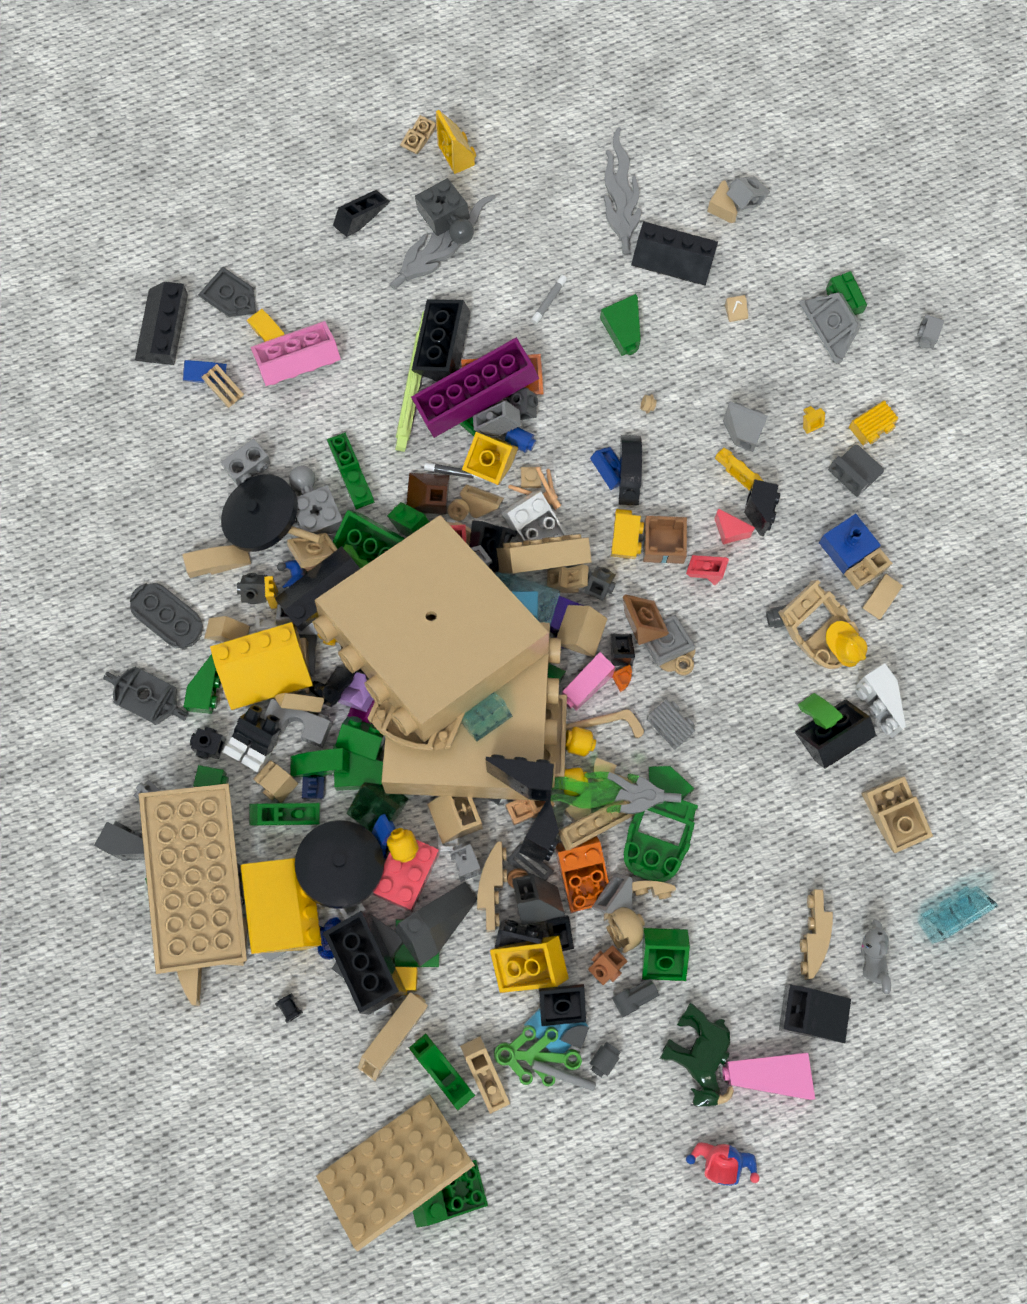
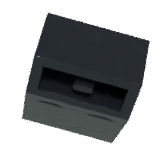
[486,754,554,802]
[779,984,851,1044]

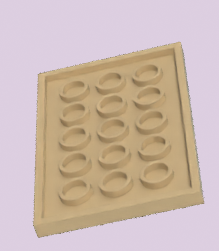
[316,1094,475,1252]

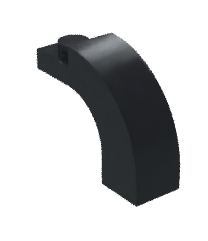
[618,435,642,505]

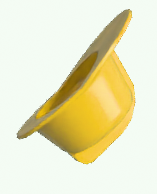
[825,621,867,667]

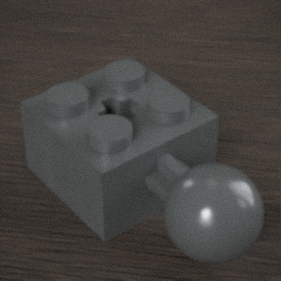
[415,178,474,244]

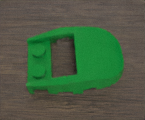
[623,799,698,882]

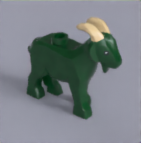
[659,1003,734,1107]

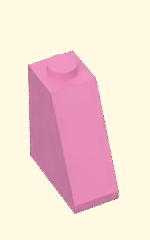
[562,652,615,711]

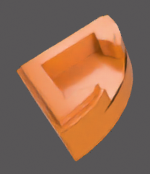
[612,664,632,693]

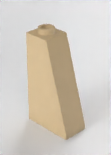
[358,992,428,1081]

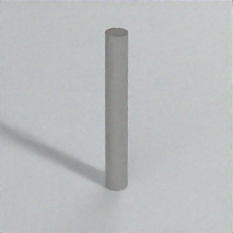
[531,1060,596,1091]

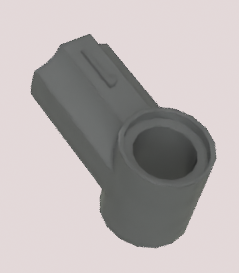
[612,979,660,1018]

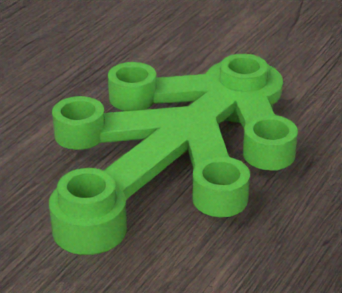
[494,1025,582,1087]

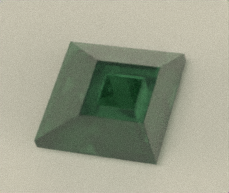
[346,782,409,833]

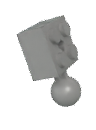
[289,466,342,535]

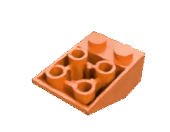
[555,836,609,913]

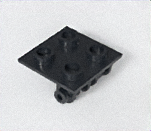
[309,666,356,707]

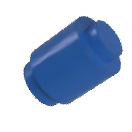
[505,427,536,453]

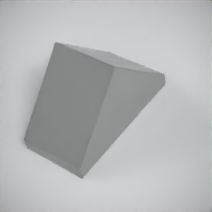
[592,873,632,914]

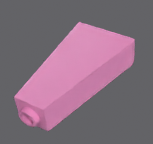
[722,1053,815,1100]

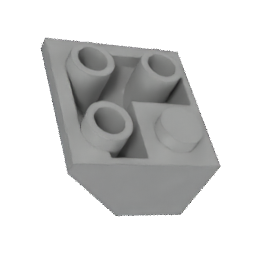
[723,402,768,452]

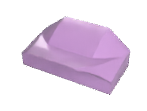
[338,672,373,712]

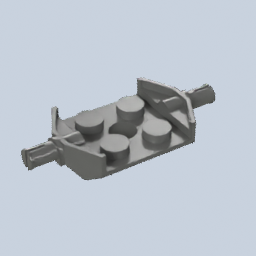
[103,666,189,725]

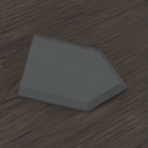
[198,267,256,317]

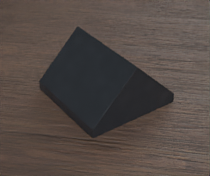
[538,984,586,1026]

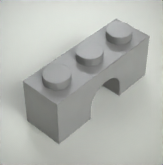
[263,699,332,748]

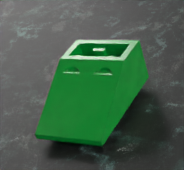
[413,1160,488,1228]

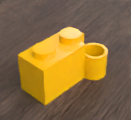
[611,509,644,559]

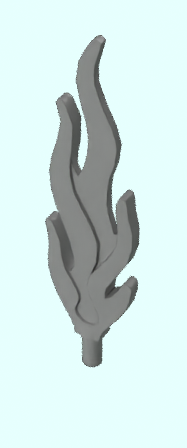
[604,127,641,254]
[390,195,496,290]

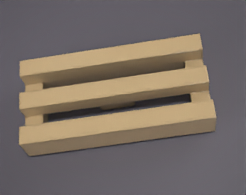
[201,364,244,408]

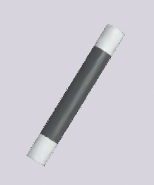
[424,462,484,480]

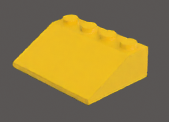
[210,622,313,710]
[241,858,322,954]

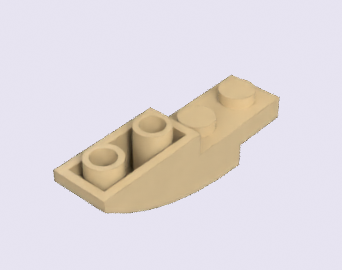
[477,842,507,932]
[800,889,833,980]

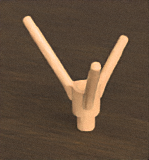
[508,467,561,510]

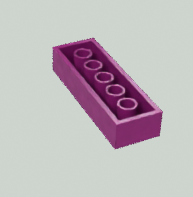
[411,337,539,438]

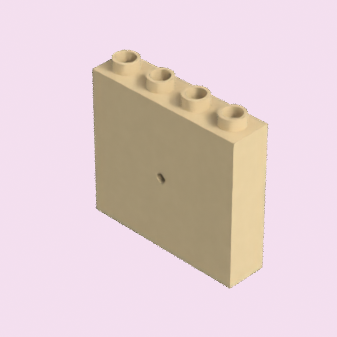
[312,515,549,743]
[382,622,561,801]

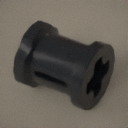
[275,993,303,1023]

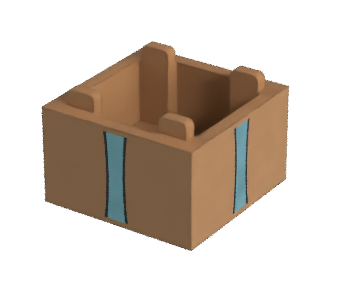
[643,516,687,564]

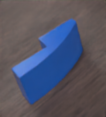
[183,360,227,384]
[372,814,395,859]

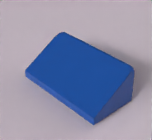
[590,447,620,490]

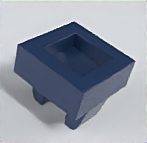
[302,777,325,799]

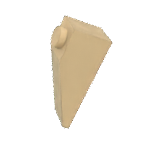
[460,1037,510,1114]

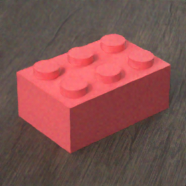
[373,840,440,912]

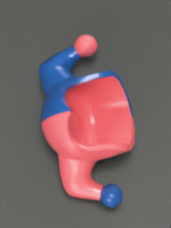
[686,1142,760,1186]

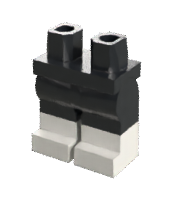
[223,705,281,772]

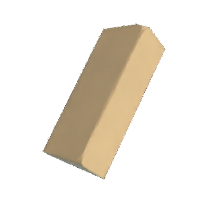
[275,693,324,712]

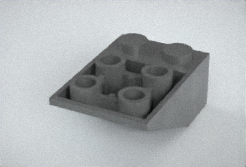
[94,821,145,861]

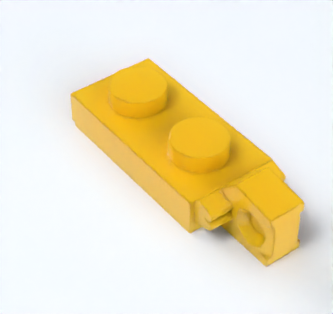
[715,448,763,491]

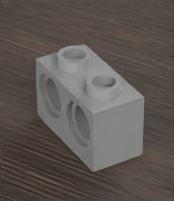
[221,438,271,486]

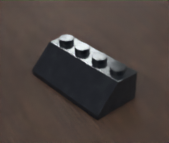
[631,221,718,286]
[135,282,188,365]
[412,299,471,382]
[275,546,360,631]

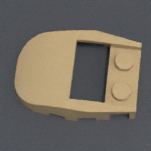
[778,580,860,669]

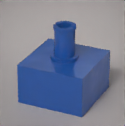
[819,514,881,575]

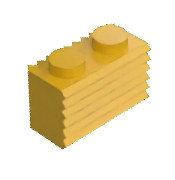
[849,401,898,446]

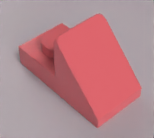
[686,555,729,585]

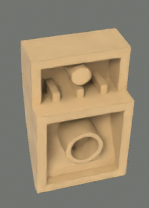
[861,776,933,853]

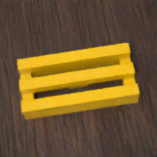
[264,576,279,609]

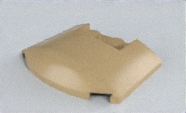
[368,700,466,750]

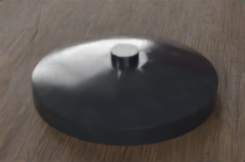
[221,474,298,552]
[295,820,384,909]

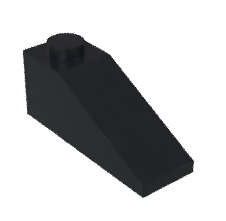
[333,190,390,237]

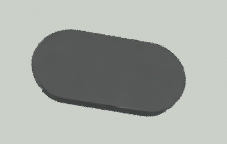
[130,583,203,649]

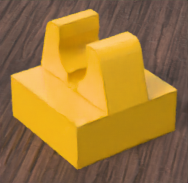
[803,406,825,434]

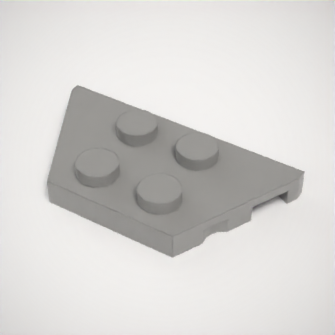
[799,293,861,364]

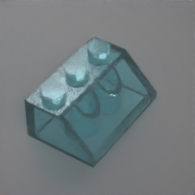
[917,886,998,944]

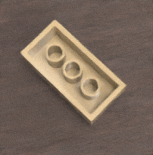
[497,534,592,574]

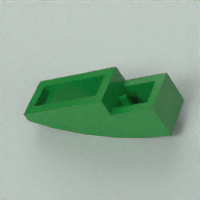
[290,748,349,777]

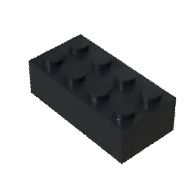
[323,911,407,1015]

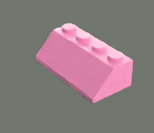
[250,321,341,386]

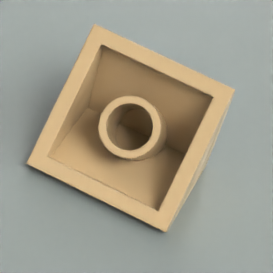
[557,605,607,658]

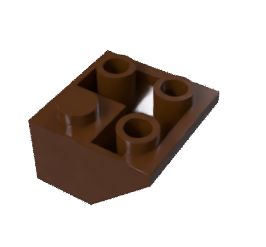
[406,473,450,514]

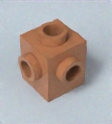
[588,945,628,985]

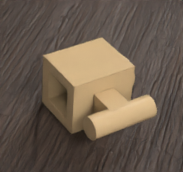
[253,760,298,803]

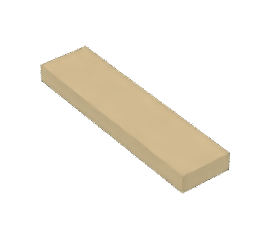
[558,801,635,851]

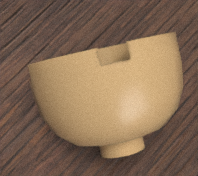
[604,907,645,953]

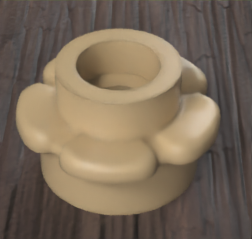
[640,394,657,413]

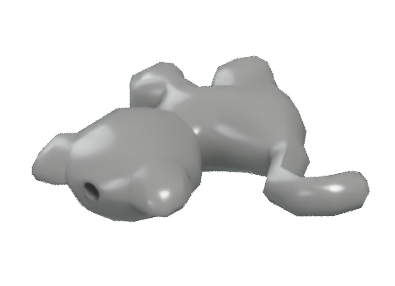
[861,919,891,994]

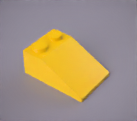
[436,110,476,174]
[490,936,569,993]

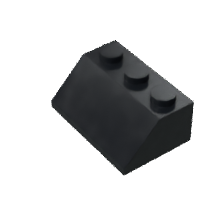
[795,699,877,769]
[519,801,560,865]

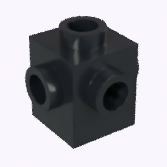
[190,727,226,760]

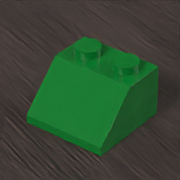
[642,928,690,981]

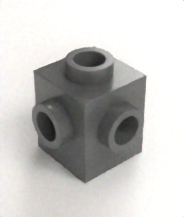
[508,388,538,420]
[584,566,616,601]
[237,573,268,604]

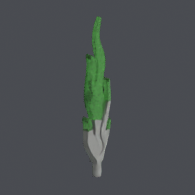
[551,771,681,814]

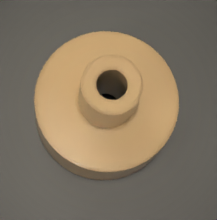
[448,499,469,521]

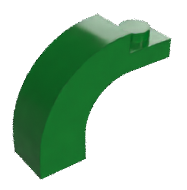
[409,1033,475,1111]

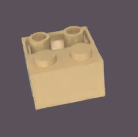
[427,796,483,844]

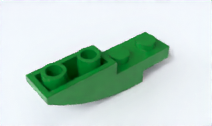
[327,432,375,510]

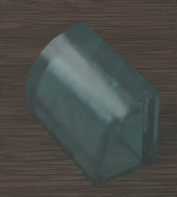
[462,692,513,741]

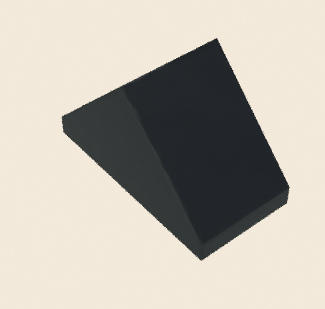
[611,634,635,666]
[545,915,574,951]

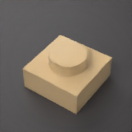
[521,467,541,488]

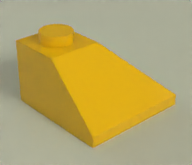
[462,432,518,485]

